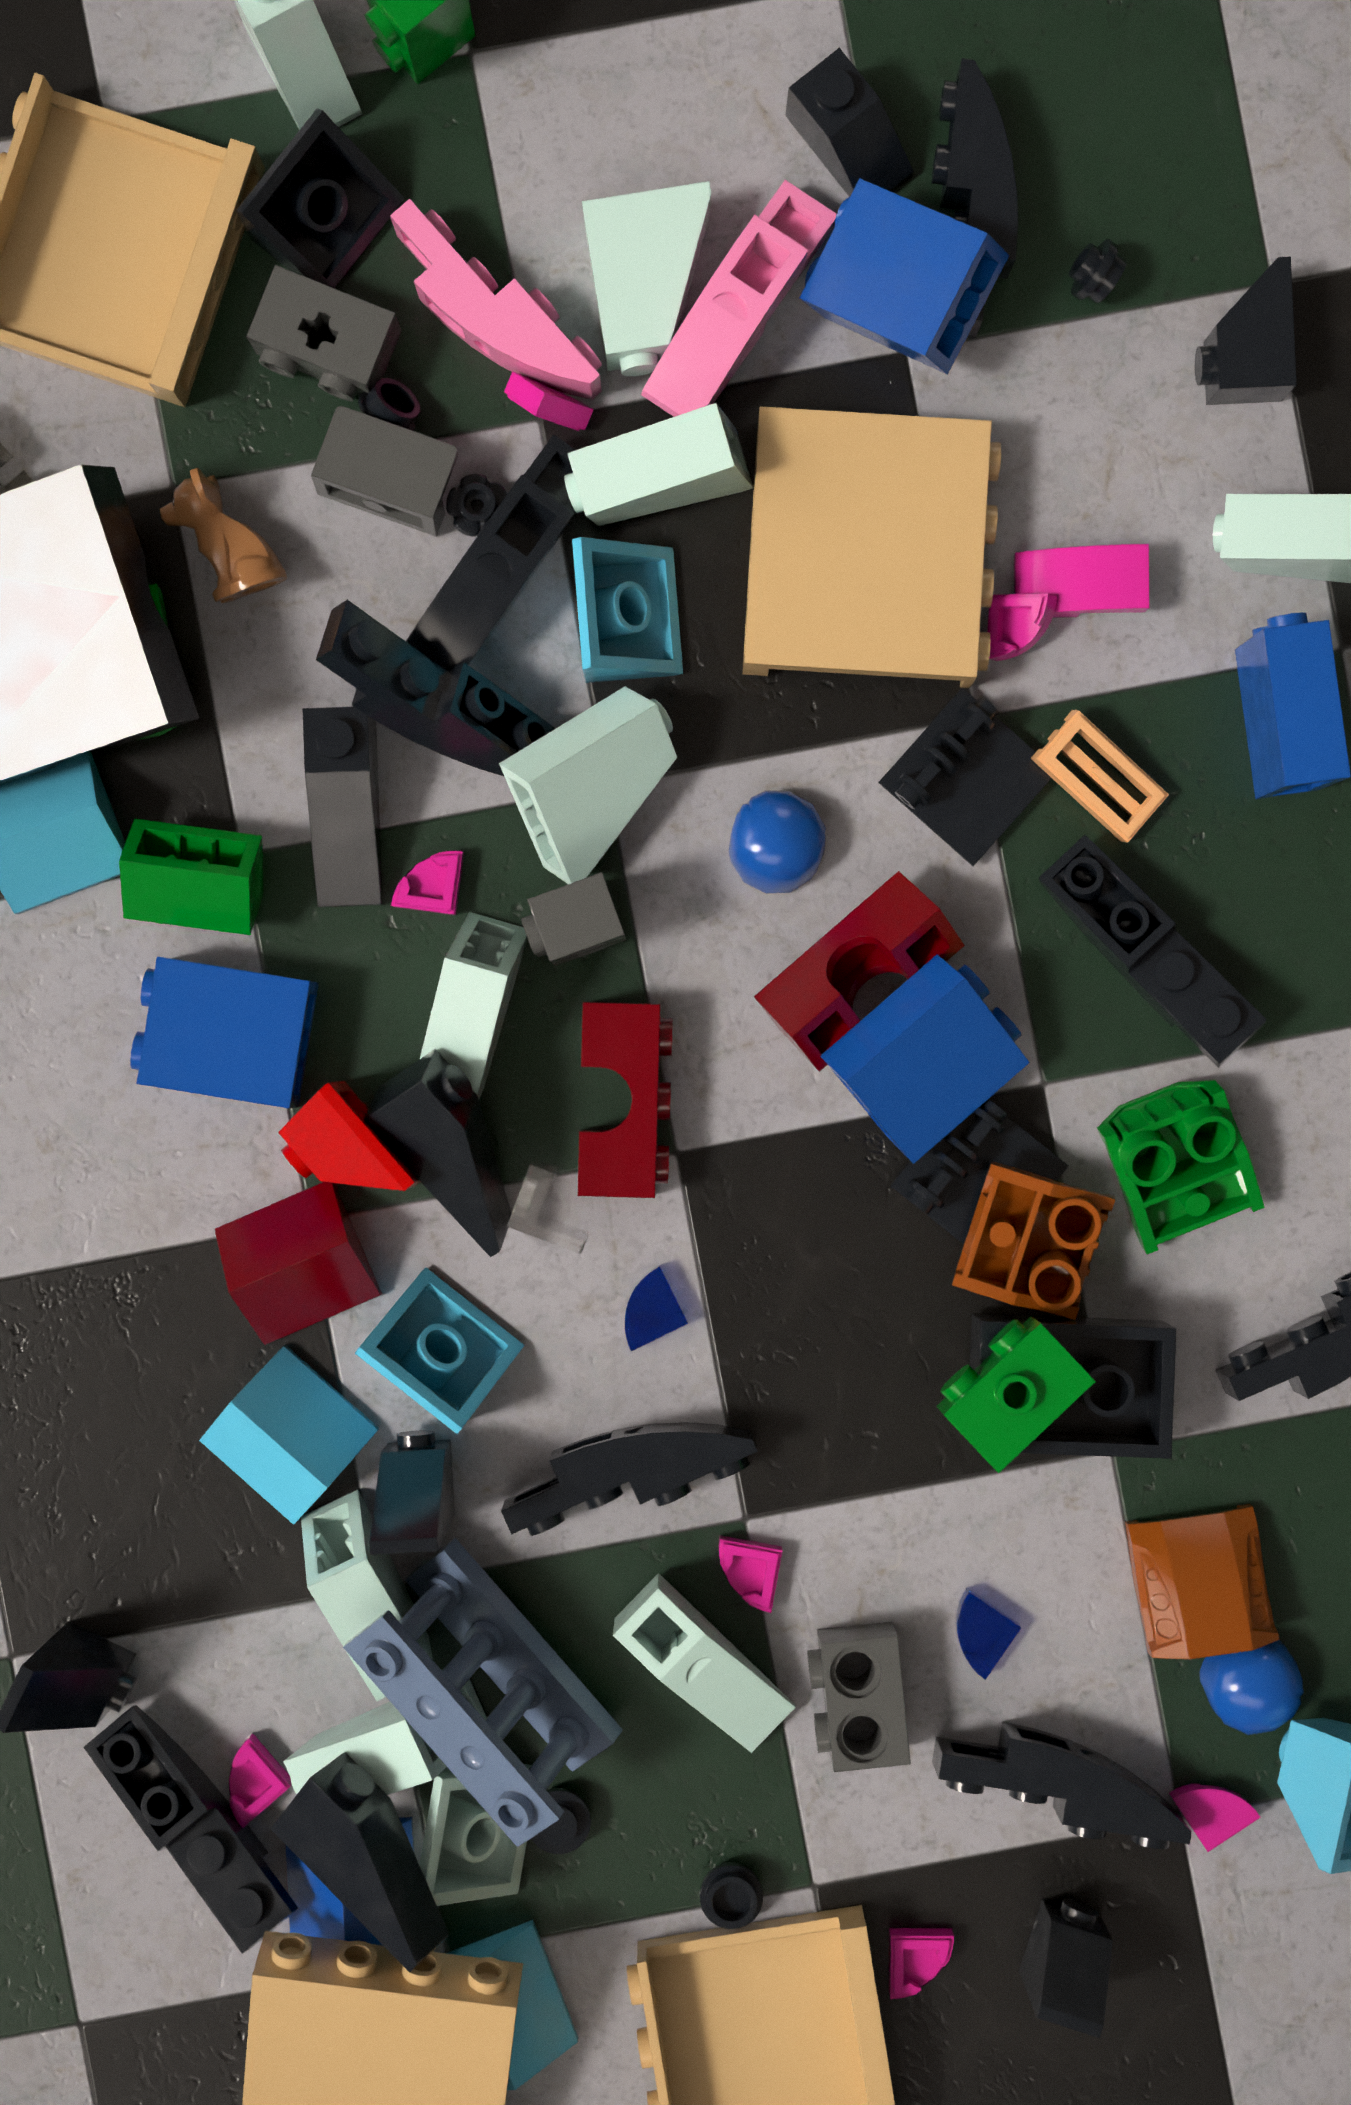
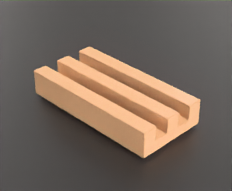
[1031,710,1169,843]

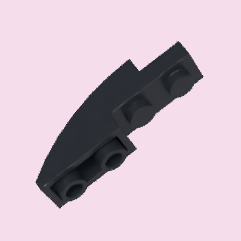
[931,58,1018,338]
[406,434,577,671]
[316,599,556,776]
[1038,835,1267,1068]
[1215,1272,1351,1401]
[501,1422,758,1536]
[83,1705,299,1954]
[932,1722,1192,1849]

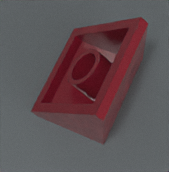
[215,1182,382,1345]

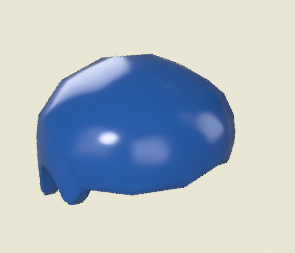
[728,791,826,894]
[1200,1640,1304,1735]

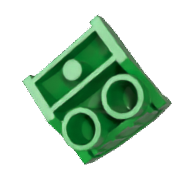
[1097,1080,1265,1255]

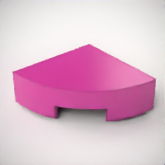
[504,371,593,431]
[987,594,1057,661]
[391,851,464,915]
[719,1535,783,1613]
[229,1733,292,1828]
[1169,1784,1261,1852]
[889,1928,954,1999]

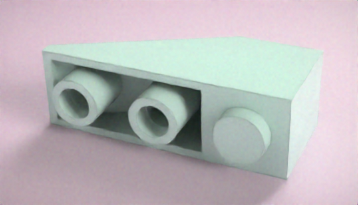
[613,1573,796,1753]

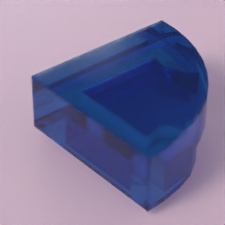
[625,1265,688,1351]
[956,1588,1021,1680]

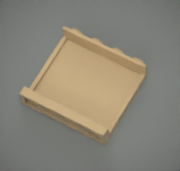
[0,73,265,407]
[742,407,1001,688]
[627,1905,895,2105]
[242,1931,523,2105]

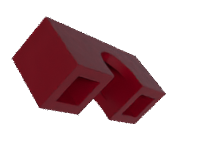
[754,871,965,1072]
[577,1002,673,1198]

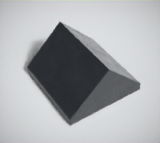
[236,108,405,288]

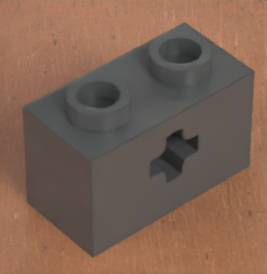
[246,265,402,402]

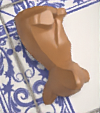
[160,468,287,603]

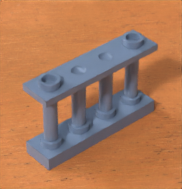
[343,1538,623,1847]

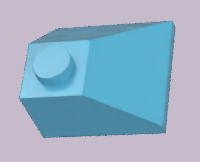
[1277,1718,1351,1874]

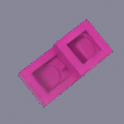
[1014,544,1150,618]

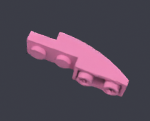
[641,180,836,417]
[390,199,602,400]

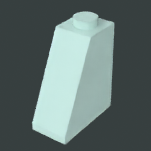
[234,0,362,130]
[582,181,711,376]
[564,403,753,526]
[1213,494,1351,583]
[499,687,677,884]
[420,912,528,1099]
[301,1490,433,1701]
[283,1679,487,1795]

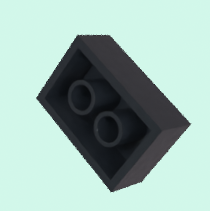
[970,1313,1176,1459]

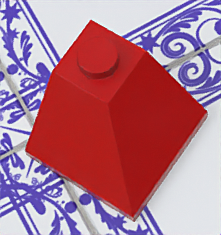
[278,1081,420,1191]

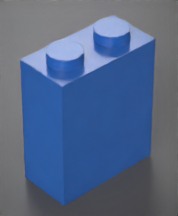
[799,178,1009,375]
[1235,612,1351,799]
[820,955,1030,1164]
[130,957,319,1109]

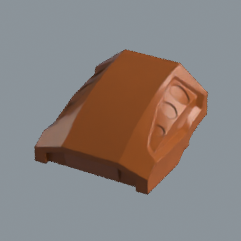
[952,1162,1116,1320]
[1125,1504,1279,1660]

